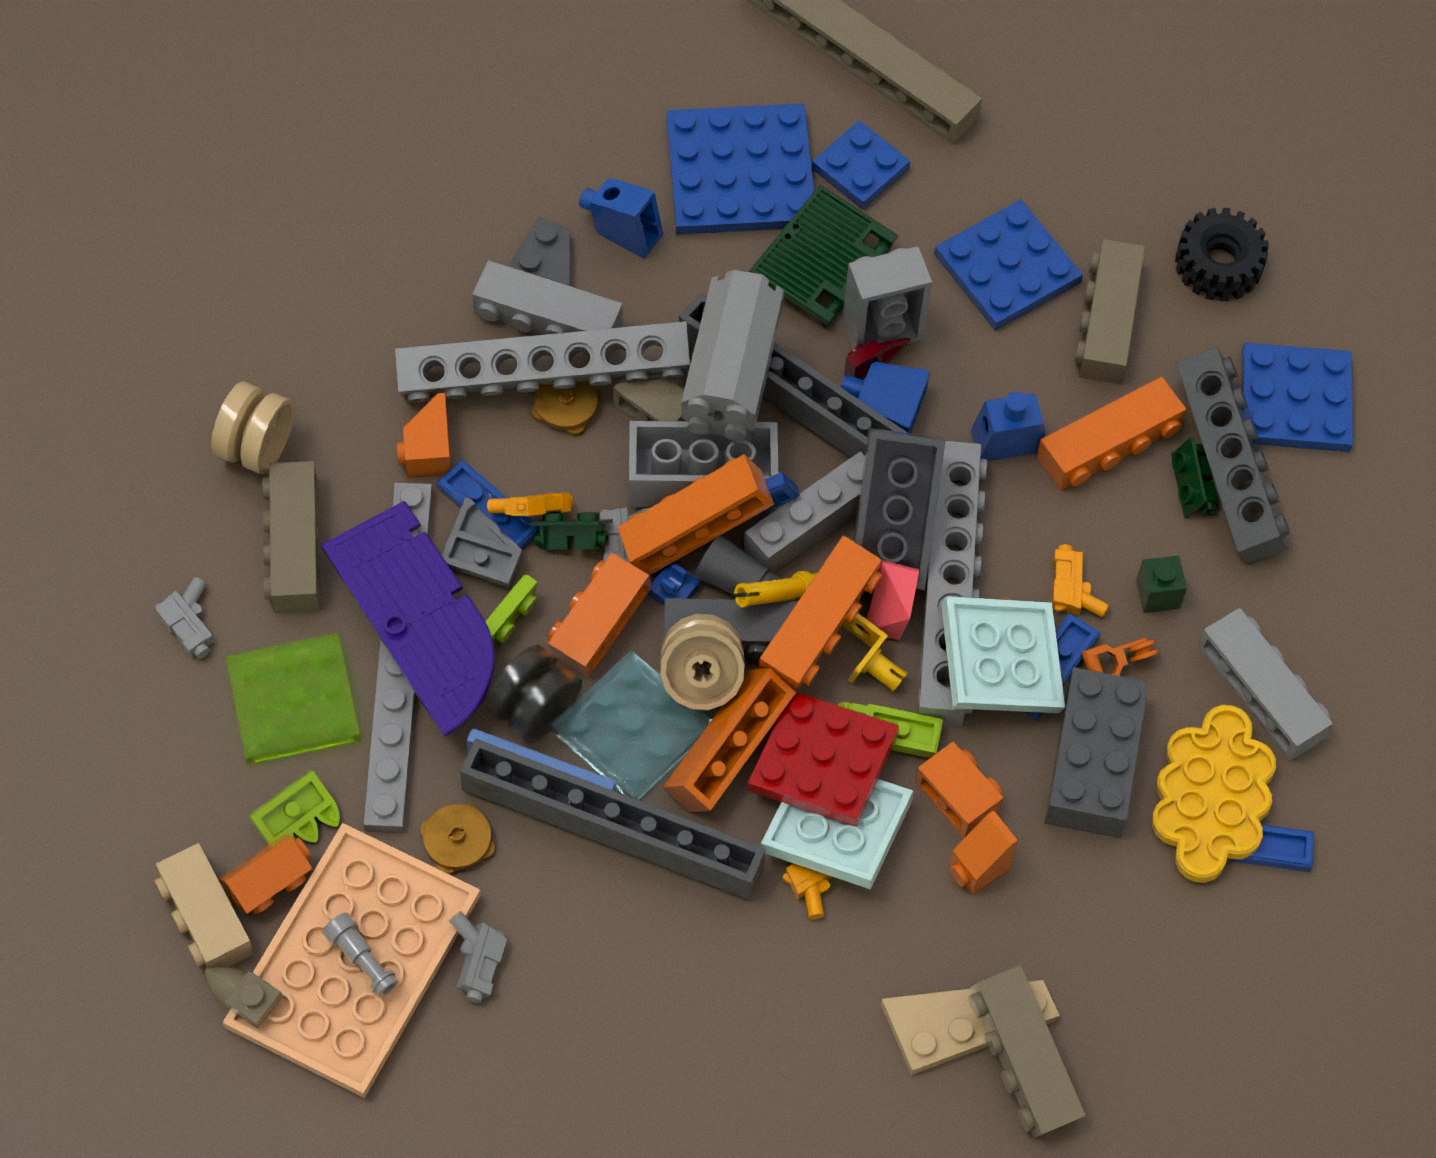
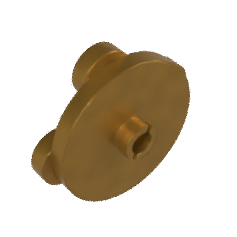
[531,381,602,437]
[420,804,495,875]

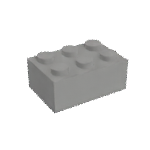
[842,246,932,349]

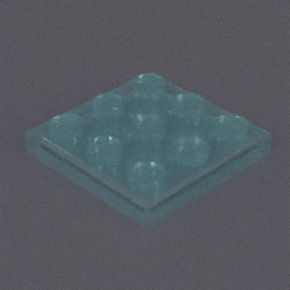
[551,650,711,800]

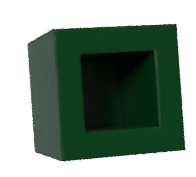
[1136,556,1187,613]

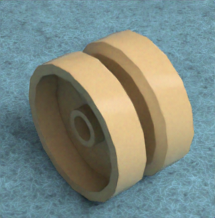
[211,381,295,475]
[660,614,745,710]

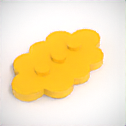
[1152,705,1276,883]

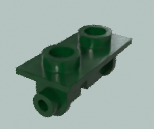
[1171,437,1219,519]
[530,512,613,550]

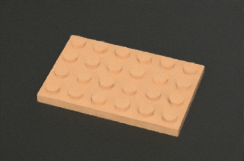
[222,823,481,1098]

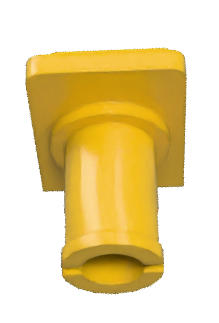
[843,613,908,692]

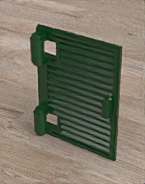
[749,185,898,326]

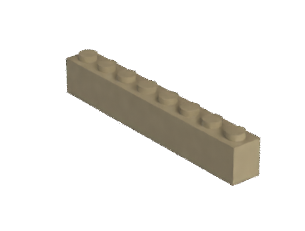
[747,0,982,144]

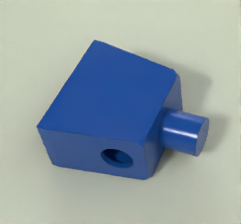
[579,178,664,259]
[841,362,930,433]
[971,392,1045,461]

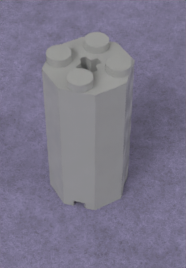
[681,270,784,441]

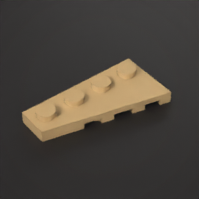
[881,980,1060,1075]

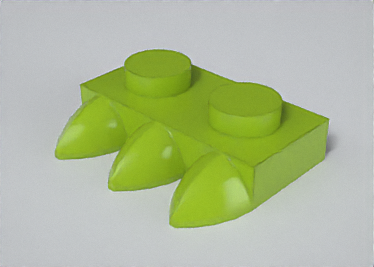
[247,770,340,845]

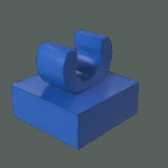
[648,563,700,606]

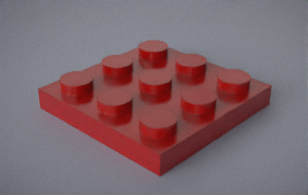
[748,692,899,827]

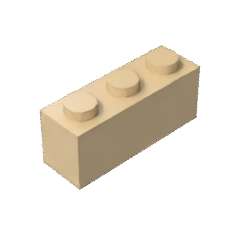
[154,843,254,968]

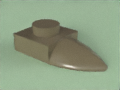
[205,967,282,1029]

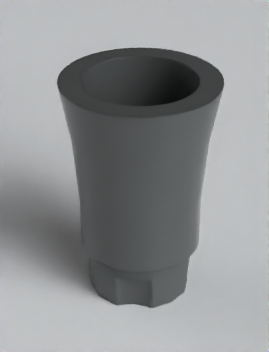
[694,534,781,597]

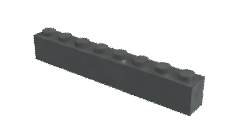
[679,293,907,457]
[460,738,766,900]

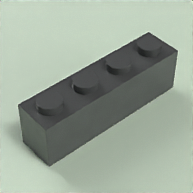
[664,598,798,661]

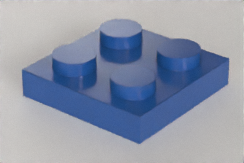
[811,120,910,210]

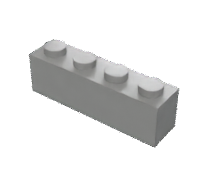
[472,260,623,335]
[744,451,865,574]
[1198,608,1333,761]

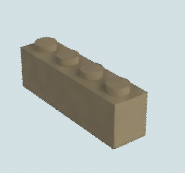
[1074,239,1145,384]
[263,461,320,613]
[969,965,1086,1138]

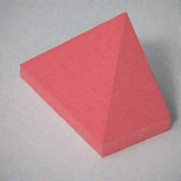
[863,560,919,640]

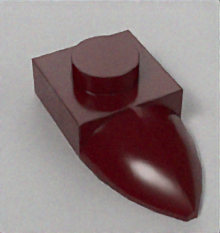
[844,338,911,380]

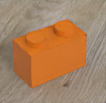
[915,741,1004,838]

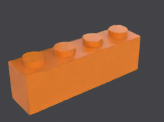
[1036,377,1186,490]
[617,454,775,576]
[758,535,883,692]
[662,667,796,812]

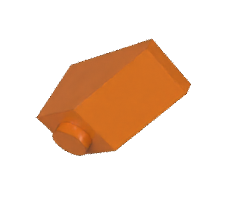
[397,393,451,478]
[949,810,1018,895]

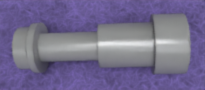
[322,913,399,997]

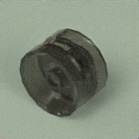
[485,644,582,744]

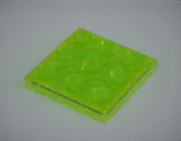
[226,633,361,764]

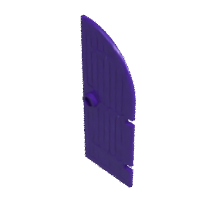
[321,501,495,737]

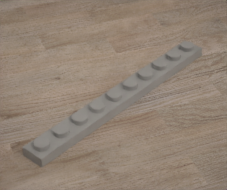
[364,482,432,832]

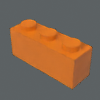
[548,553,652,678]

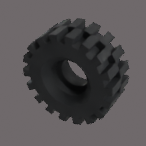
[1175,208,1269,301]

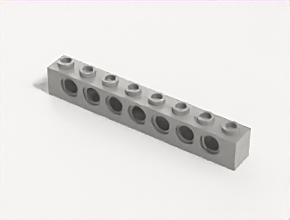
[395,321,691,403]
[917,441,987,727]

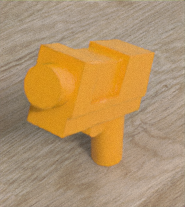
[487,493,574,516]
[1052,544,1110,618]
[782,863,832,920]

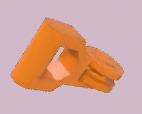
[1081,637,1160,676]

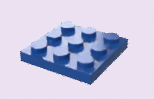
[934,199,1083,330]
[1241,343,1353,452]

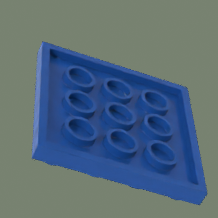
[666,103,814,234]

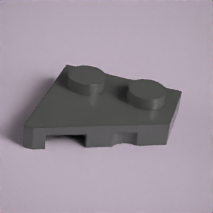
[509,216,570,286]
[442,497,524,588]

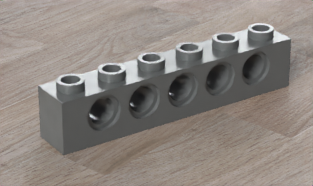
[1176,347,1290,565]

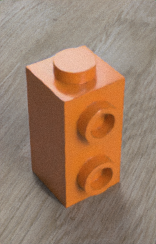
[218,835,313,915]

